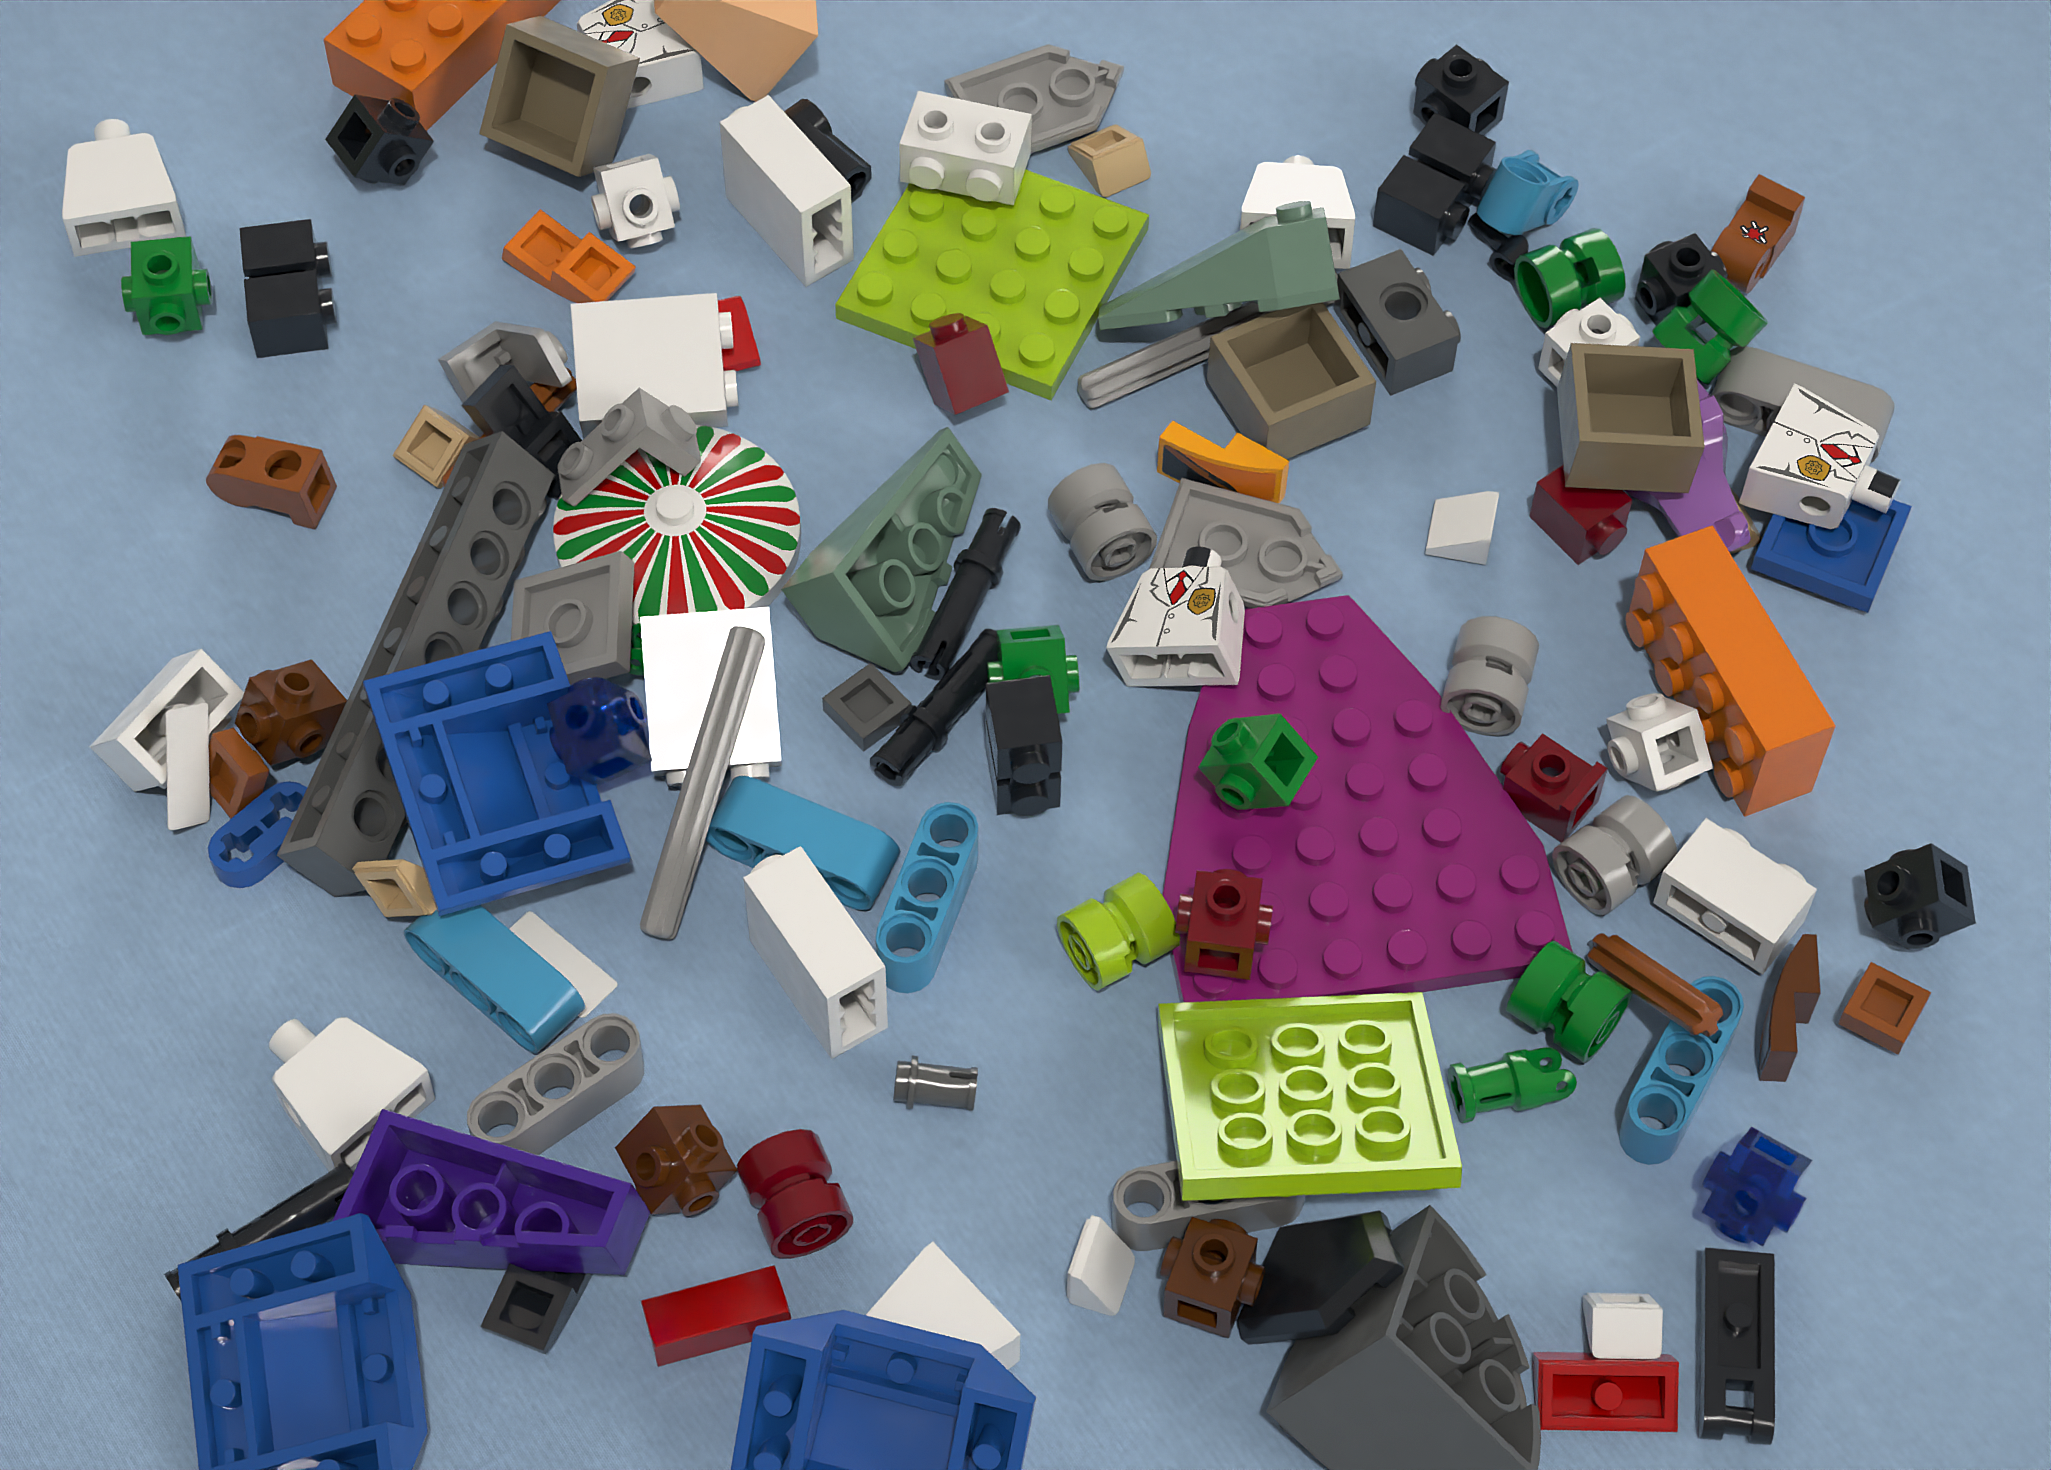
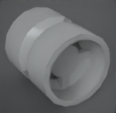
[1048,463,1157,581]
[1441,616,1540,736]
[1552,795,1677,916]

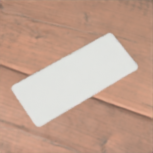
[165,702,210,831]
[509,911,618,1018]

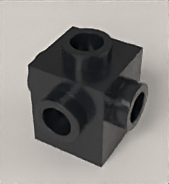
[1413,44,1509,136]
[325,94,434,186]
[1635,233,1728,326]
[1864,843,1976,949]

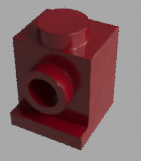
[1500,733,1608,843]

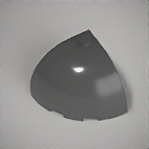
[1267,1205,1541,1470]

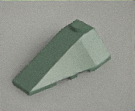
[1098,201,1340,330]
[781,427,982,672]

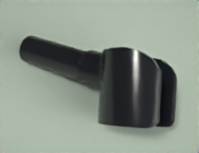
[1468,213,1529,281]

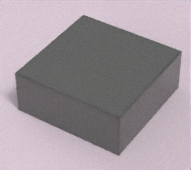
[822,663,912,752]

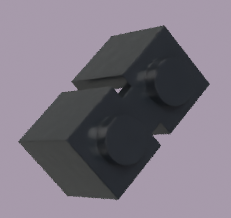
[1373,113,1497,256]
[239,219,337,358]
[985,675,1063,816]

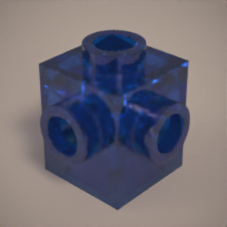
[547,677,653,786]
[1702,1127,1813,1246]

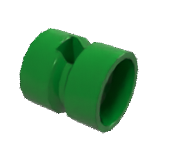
[1514,228,1626,328]
[1652,269,1768,385]
[1506,940,1633,1063]

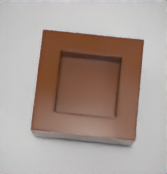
[209,727,270,818]
[1838,962,1931,1055]

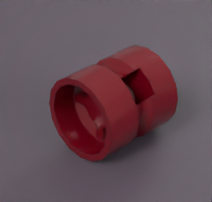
[737,1129,854,1259]

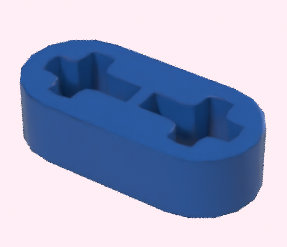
[208,781,307,888]

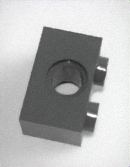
[1333,249,1461,396]

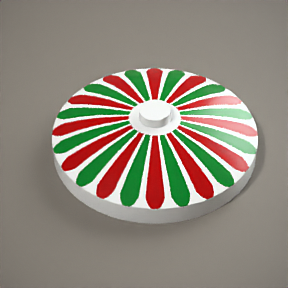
[553,424,801,638]

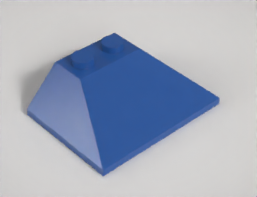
[363,631,631,916]
[177,1213,428,1470]
[731,1310,1036,1470]

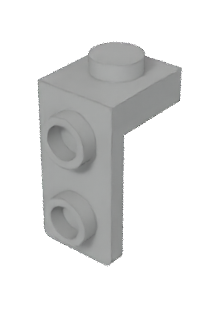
[438,321,572,403]
[558,387,701,506]

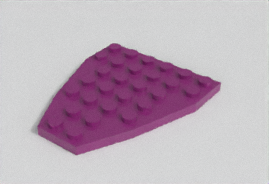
[1163,595,1573,1003]

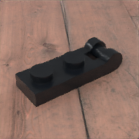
[1698,1247,1775,1445]

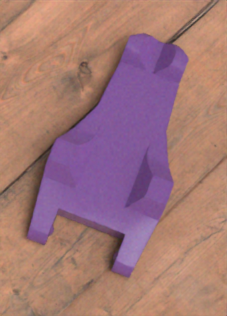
[1624,380,1751,552]

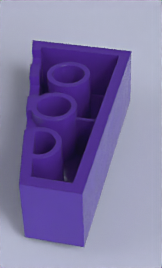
[333,1109,650,1275]

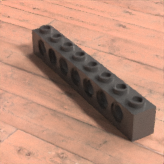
[277,431,555,897]

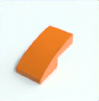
[502,209,636,303]

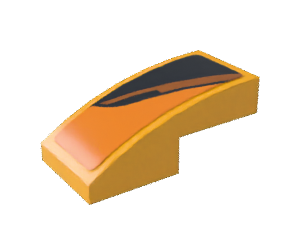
[1157,420,1289,503]

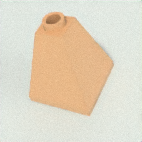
[654,0,818,102]

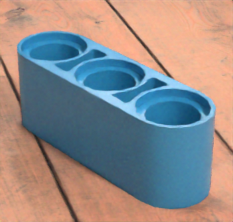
[706,776,901,910]
[876,802,978,994]
[404,905,585,1054]
[1618,976,1744,1165]

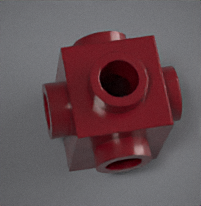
[1175,869,1273,980]

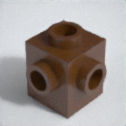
[235,659,347,766]
[615,1104,738,1216]
[1160,1217,1266,1338]

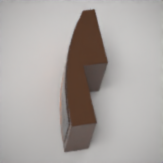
[1759,934,1821,1082]

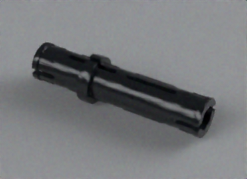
[910,508,1021,680]
[870,629,998,786]
[164,1161,353,1301]

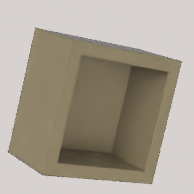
[479,15,640,177]
[1207,302,1376,459]
[1557,343,1705,493]

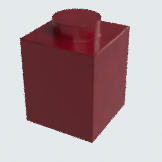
[913,313,1009,415]
[1529,464,1632,565]

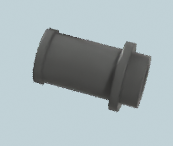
[893,1055,978,1111]

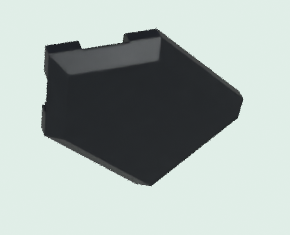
[1237,1210,1405,1345]

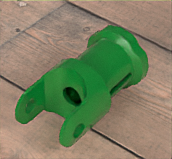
[1448,1047,1577,1123]

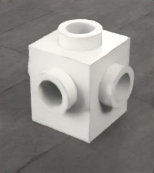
[591,154,680,248]
[1538,298,1640,388]
[1606,693,1713,792]

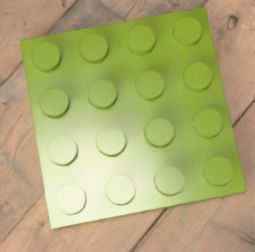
[835,169,1149,400]
[1158,992,1462,1201]

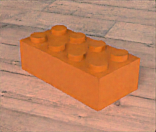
[323,0,561,131]
[1626,525,1836,817]

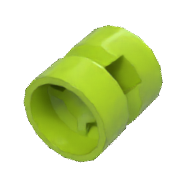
[1057,872,1180,991]

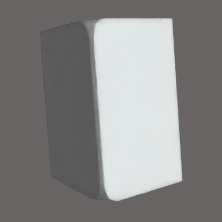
[1425,491,1499,565]
[1067,1215,1135,1316]
[1583,1293,1663,1359]

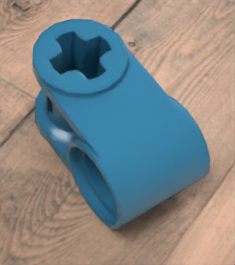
[1477,150,1579,235]

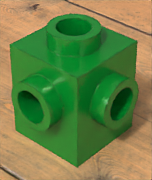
[121,236,212,335]
[987,625,1080,714]
[1198,713,1318,810]

